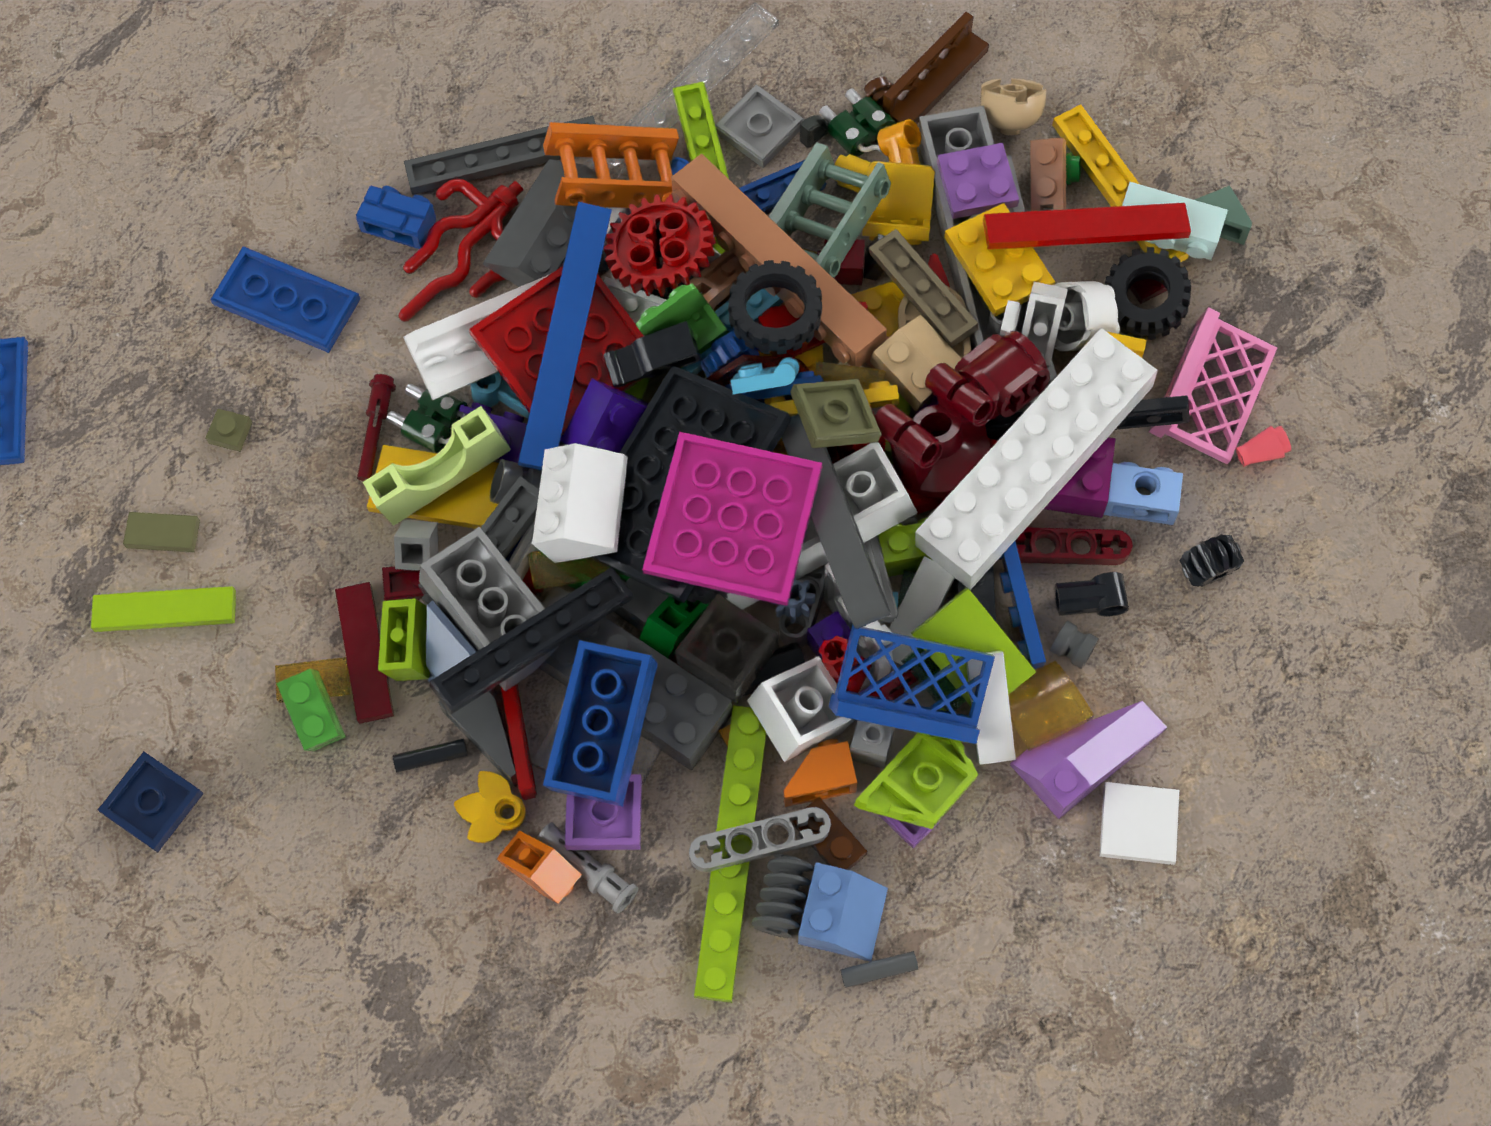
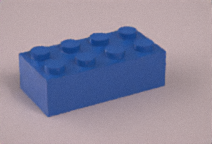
[543,640,658,807]

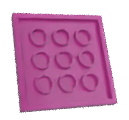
[642,432,822,606]

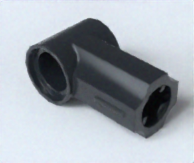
[1055,572,1129,617]

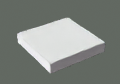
[1099,782,1179,865]

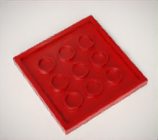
[469,266,644,436]

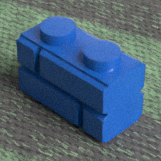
[356,186,436,249]

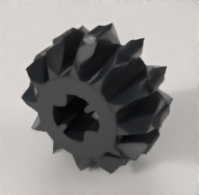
[1179,534,1244,587]

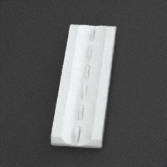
[403,274,550,400]

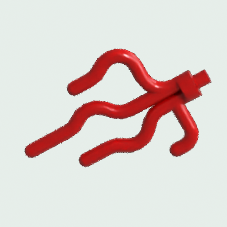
[398,179,523,322]

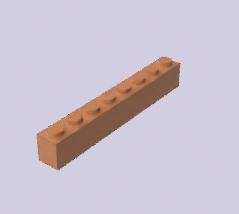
[671,153,887,370]

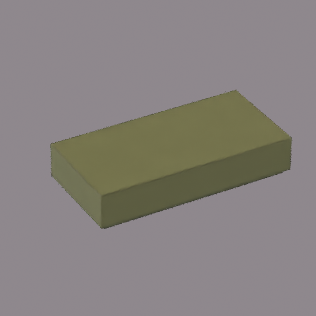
[123,512,200,553]

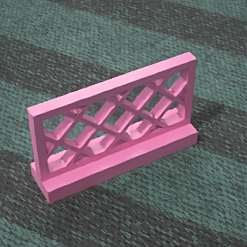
[1149,307,1277,464]

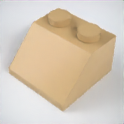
[870,315,962,412]

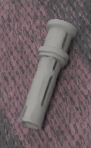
[537,822,639,914]

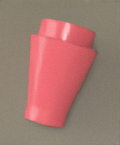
[1236,426,1291,467]

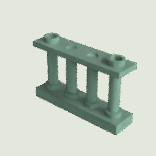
[768,142,891,277]

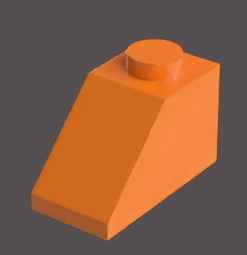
[784,739,857,807]
[496,830,582,904]

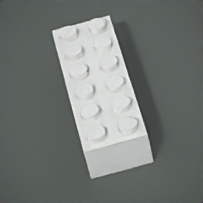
[716,442,918,616]

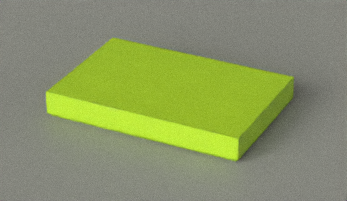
[911,587,1036,706]

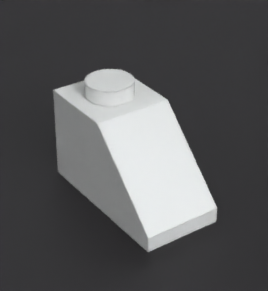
[1021,282,1068,366]

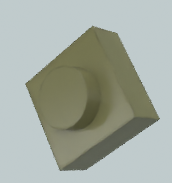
[205,409,253,452]

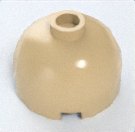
[980,78,1046,135]

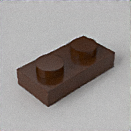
[791,797,868,870]

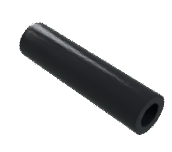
[393,738,468,772]

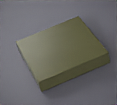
[790,379,881,448]

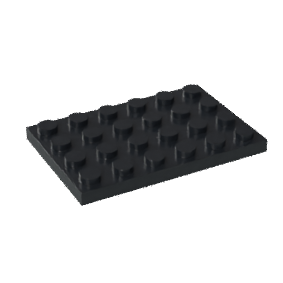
[587,365,792,603]

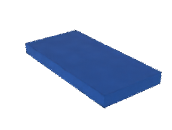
[210,246,361,353]
[0,337,28,465]

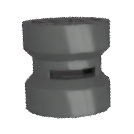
[1050,621,1099,669]

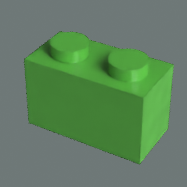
[276,669,346,752]

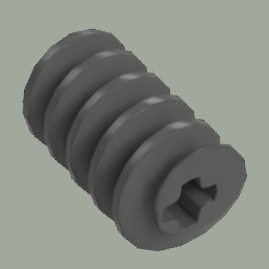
[752,854,815,938]

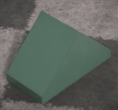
[1195,185,1252,245]

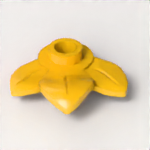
[454,771,526,843]

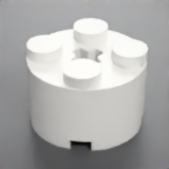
[1053,281,1120,351]

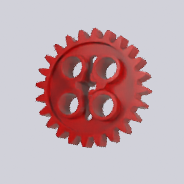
[603,194,716,296]

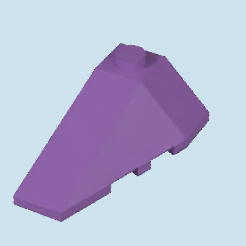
[1010,701,1167,819]

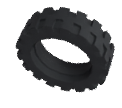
[728,260,822,355]

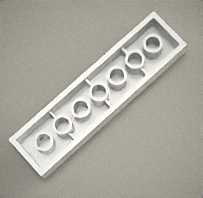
[915,328,1157,590]

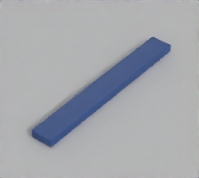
[518,201,612,470]

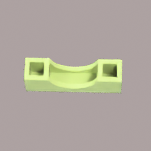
[363,406,511,526]

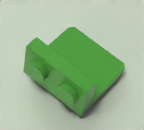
[636,283,729,369]

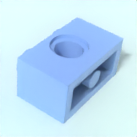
[1104,462,1183,525]

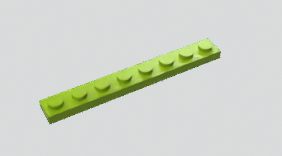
[694,705,767,1003]

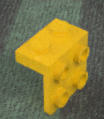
[862,161,935,245]

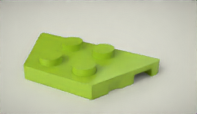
[854,708,978,829]

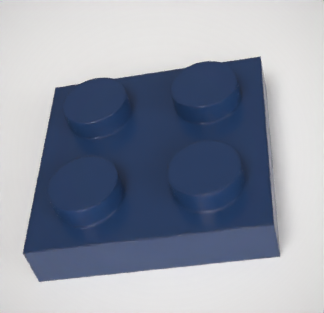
[98,751,204,853]

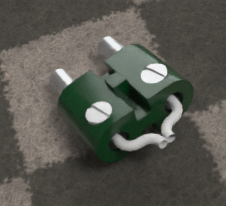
[819,88,896,157]
[386,384,468,453]

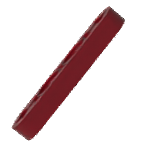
[1000,527,1133,565]

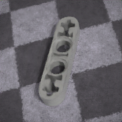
[689,807,831,872]

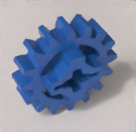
[699,329,760,379]

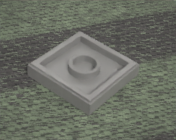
[715,84,805,168]

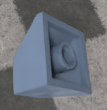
[426,600,476,683]

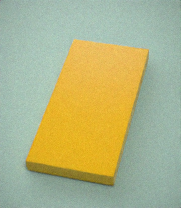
[367,445,499,529]

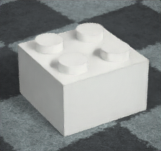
[747,656,855,762]

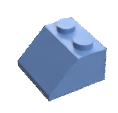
[798,862,888,962]

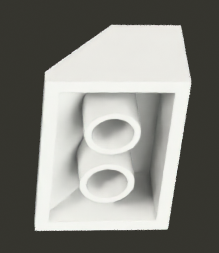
[532,443,628,563]

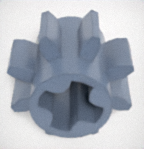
[771,578,815,623]

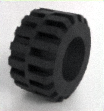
[1105,247,1191,340]

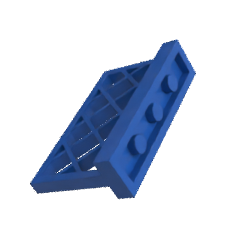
[828,624,995,744]

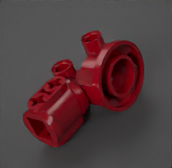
[874,331,1050,498]

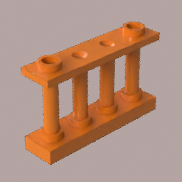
[543,122,679,208]

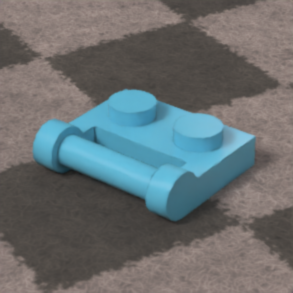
[731,357,799,394]

